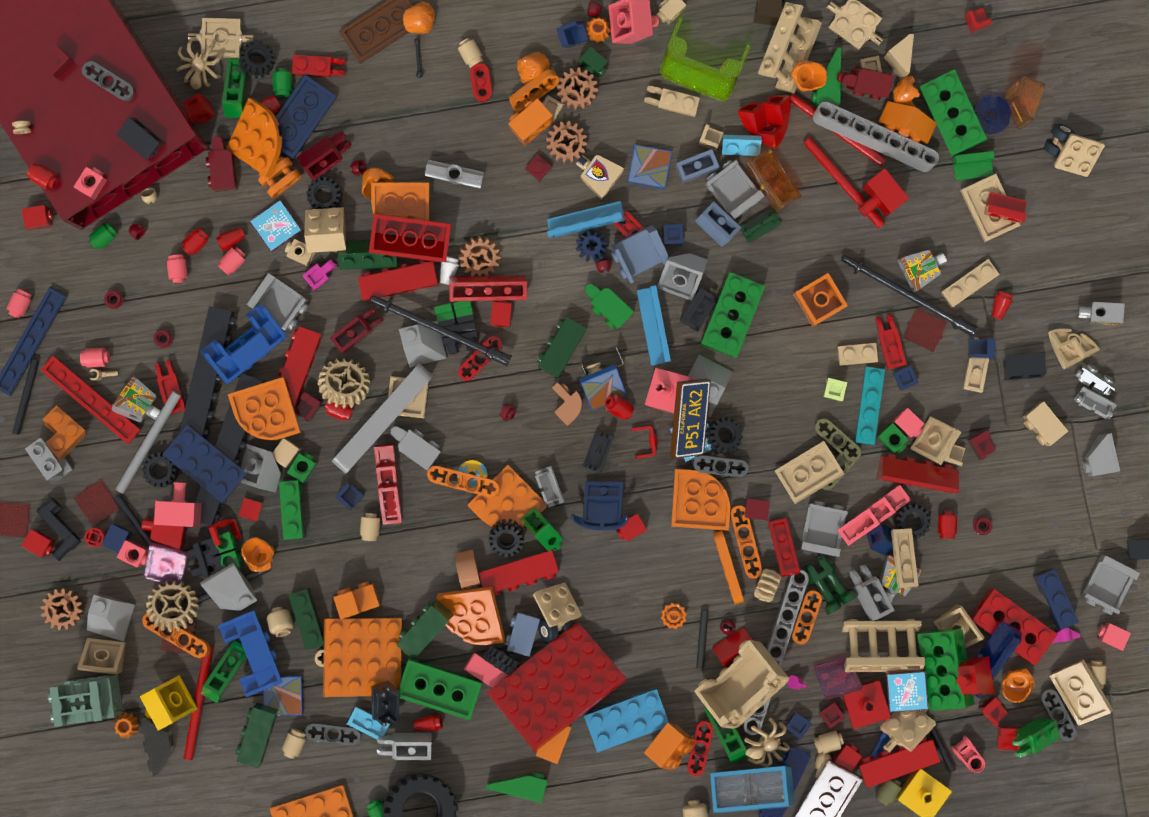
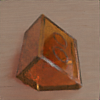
[1005,76,1046,130]
[745,149,802,213]

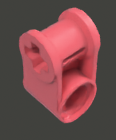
[950,735,985,773]

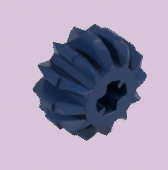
[576,230,608,263]

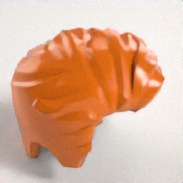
[403,2,435,34]
[517,52,550,85]
[791,59,827,92]
[893,76,920,107]
[362,168,394,199]
[241,537,275,572]
[1002,668,1035,703]

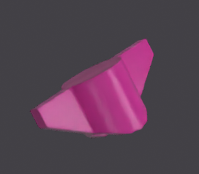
[1052,627,1080,644]
[787,675,808,690]

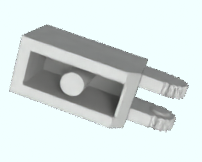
[390,426,441,471]
[850,565,895,621]
[377,732,431,760]

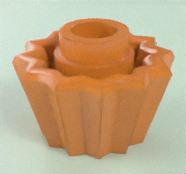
[586,16,611,43]
[660,602,687,629]
[113,712,140,739]

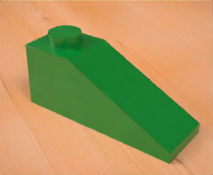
[812,48,841,108]
[222,58,247,118]
[201,640,247,703]
[704,708,748,765]
[486,771,548,803]

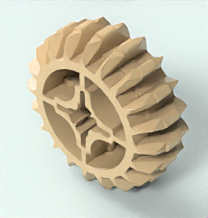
[318,358,370,409]
[146,580,199,632]

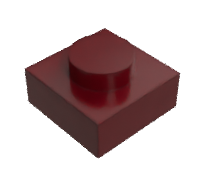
[525,155,552,182]
[818,701,845,729]

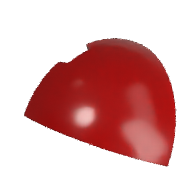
[738,95,790,148]

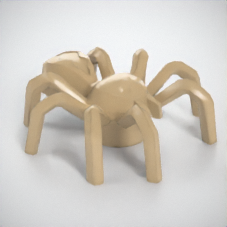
[176,39,223,90]
[744,718,790,768]

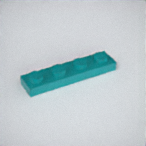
[854,367,885,445]

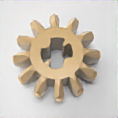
[754,569,781,602]

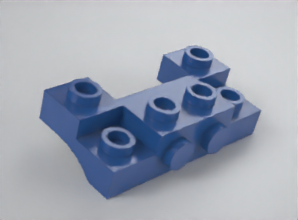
[200,303,287,385]
[218,611,283,697]

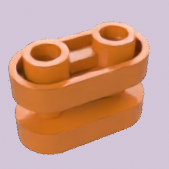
[258,156,302,199]

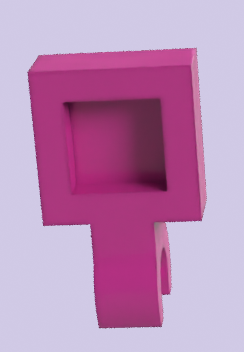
[302,260,337,291]

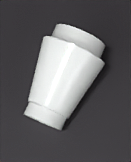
[439,256,460,285]

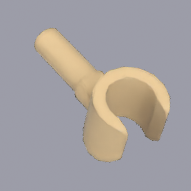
[90,369,118,381]

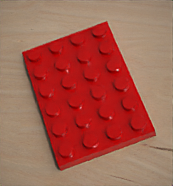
[487,622,626,752]

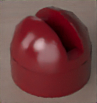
[587,1,602,17]
[350,160,366,176]
[129,223,146,240]
[595,258,611,274]
[720,619,736,635]

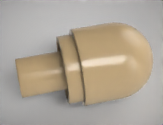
[815,752,832,778]

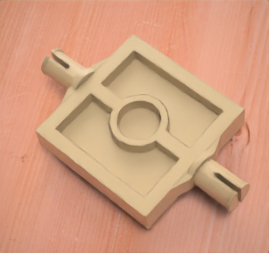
[827,0,883,50]
[188,18,254,58]
[880,700,936,752]

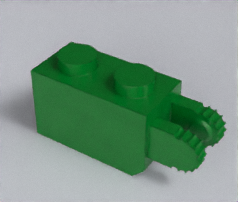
[584,284,634,330]
[1012,718,1060,757]

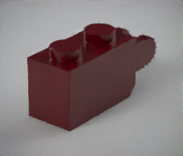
[836,66,894,100]
[296,131,352,181]
[206,136,238,192]
[330,307,384,354]

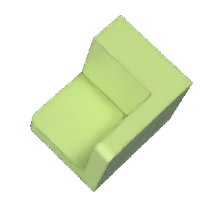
[823,378,847,402]

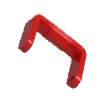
[631,426,658,459]
[209,518,241,546]

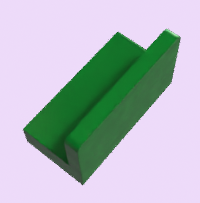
[952,151,995,181]

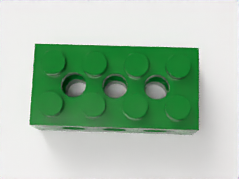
[919,69,988,157]
[700,272,765,359]
[917,627,975,711]
[399,658,483,720]

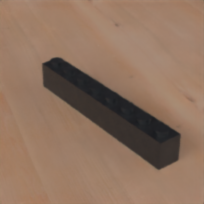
[179,306,236,439]
[195,373,265,526]

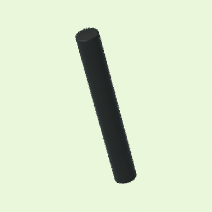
[696,610,708,668]

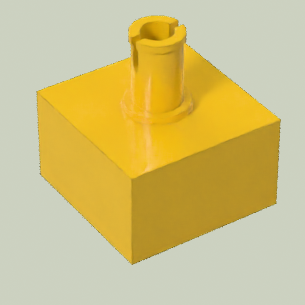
[140,675,198,731]
[896,769,952,817]

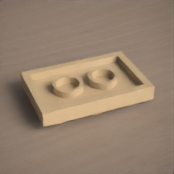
[960,174,1021,242]
[775,441,844,504]
[1049,659,1113,726]

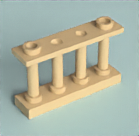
[758,2,822,94]
[842,619,925,672]

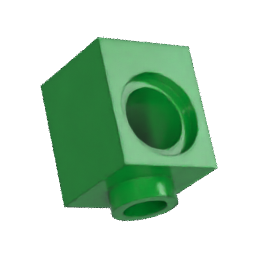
[876,423,908,453]
[287,452,318,483]

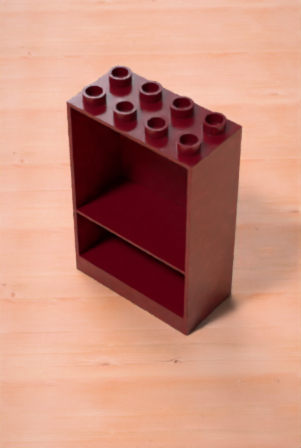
[0,0,209,230]

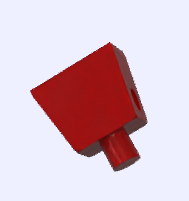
[141,514,187,549]
[957,656,994,695]

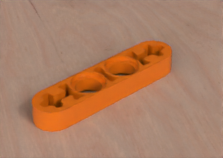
[427,466,501,497]
[730,505,762,579]
[713,530,744,605]
[142,613,210,658]

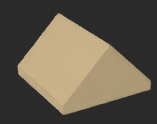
[883,34,914,79]
[933,605,985,648]
[77,638,125,674]

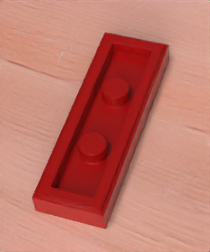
[768,518,800,577]

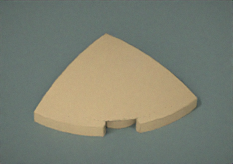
[1048,329,1100,369]

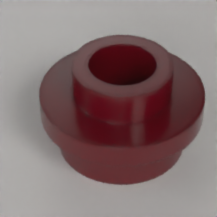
[104,290,124,309]
[153,329,173,348]
[499,403,516,422]
[973,516,992,535]

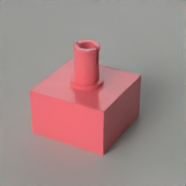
[608,0,659,44]
[645,368,696,414]
[154,482,202,527]

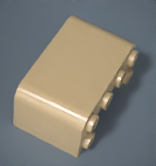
[694,640,789,729]

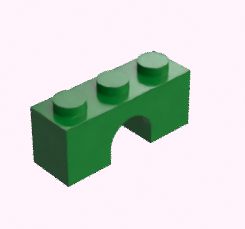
[279,480,306,540]

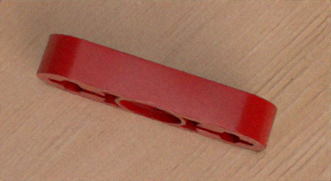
[458,336,502,381]
[687,720,713,776]

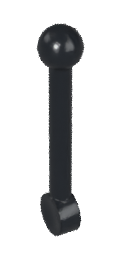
[414,38,423,78]

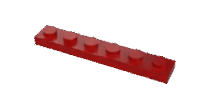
[41,356,141,444]

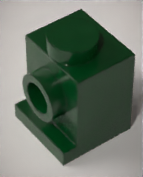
[578,47,608,77]

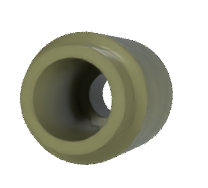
[875,778,902,807]

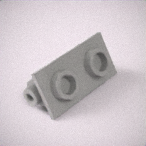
[1075,362,1115,397]
[1074,386,1117,420]
[535,466,565,508]

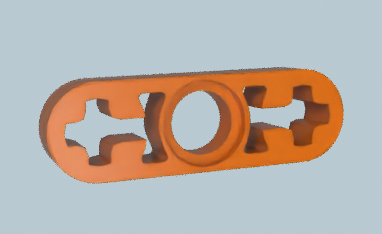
[509,69,559,112]
[791,590,822,644]

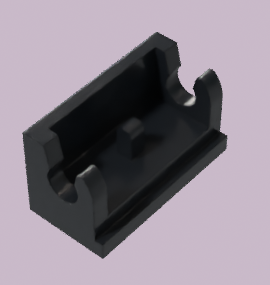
[116,117,165,160]
[680,288,717,332]
[1003,353,1047,380]
[583,431,614,473]
[371,680,400,726]

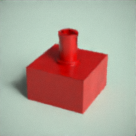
[858,168,909,217]
[841,679,891,729]

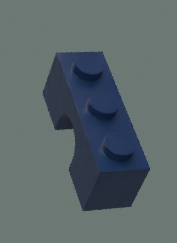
[1033,568,1079,630]

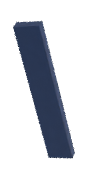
[0,287,68,396]

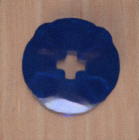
[974,96,1011,135]

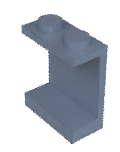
[611,225,669,283]

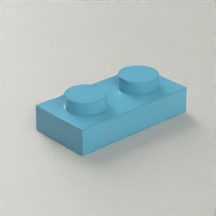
[722,135,762,156]
[347,706,390,739]

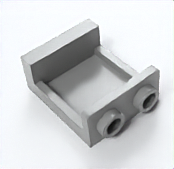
[705,160,764,220]
[247,273,309,332]
[25,438,74,481]
[799,501,848,557]
[1080,555,1140,615]

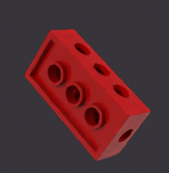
[970,588,1058,666]

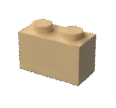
[1022,401,1068,446]

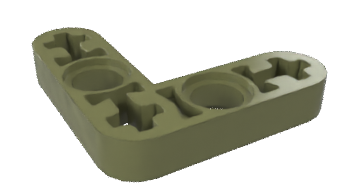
[814,419,861,490]

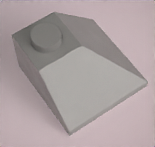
[657,253,708,301]
[399,321,447,368]
[688,355,733,406]
[1083,433,1120,476]
[240,444,281,492]
[200,563,257,611]
[87,593,136,642]

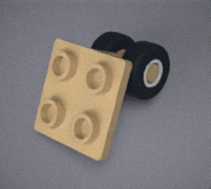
[1044,124,1105,177]
[533,583,582,642]

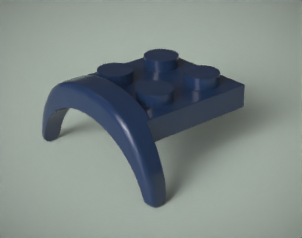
[571,481,628,530]

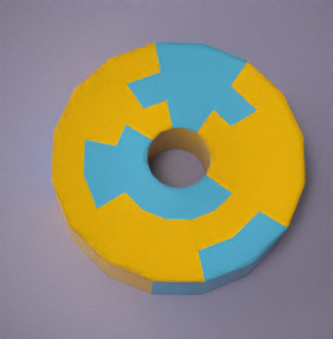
[457,460,488,489]

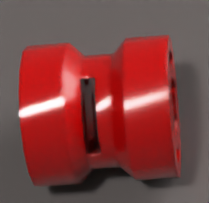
[85,527,107,547]

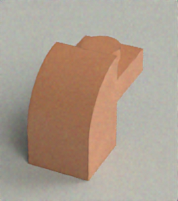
[552,382,582,426]
[454,550,482,590]

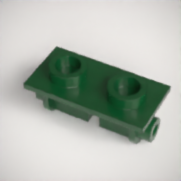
[740,208,781,244]

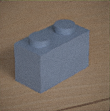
[675,149,719,184]
[695,201,741,247]
[505,612,540,656]

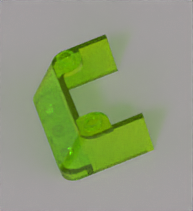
[660,17,751,101]

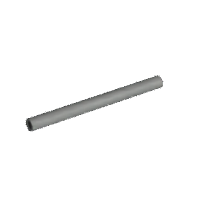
[116,391,181,493]

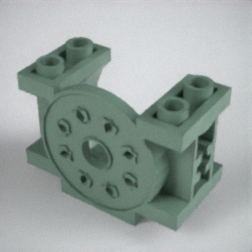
[48,674,123,727]

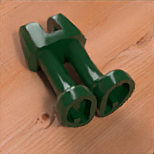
[804,555,858,615]

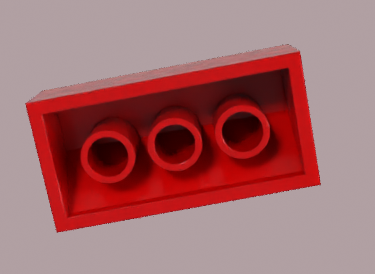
[369,213,451,263]
[876,454,959,493]

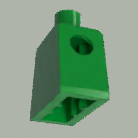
[520,507,563,551]

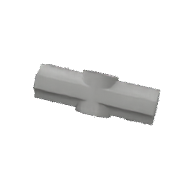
[425,160,485,189]

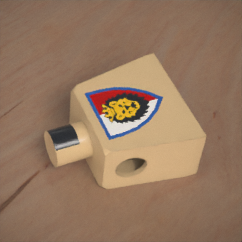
[576,155,624,200]

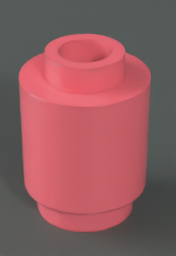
[217,247,246,276]
[167,255,188,283]
[6,289,32,319]
[80,347,110,368]

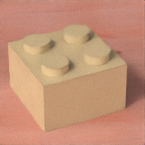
[304,207,346,253]

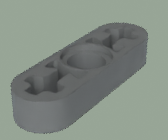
[82,61,135,102]
[692,455,749,477]
[1040,688,1077,741]
[305,722,361,746]

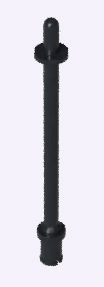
[841,255,978,337]
[370,295,512,367]

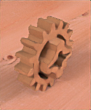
[557,68,598,110]
[546,121,587,163]
[458,236,501,276]
[40,588,84,630]

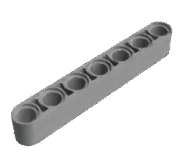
[813,102,939,172]
[331,363,433,474]

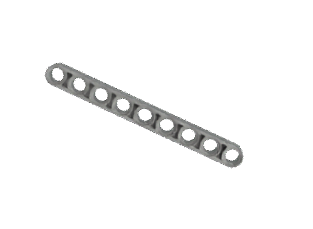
[742,569,808,735]

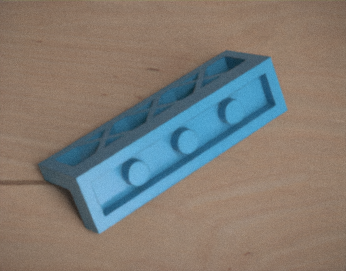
[547,201,626,238]
[637,285,671,366]

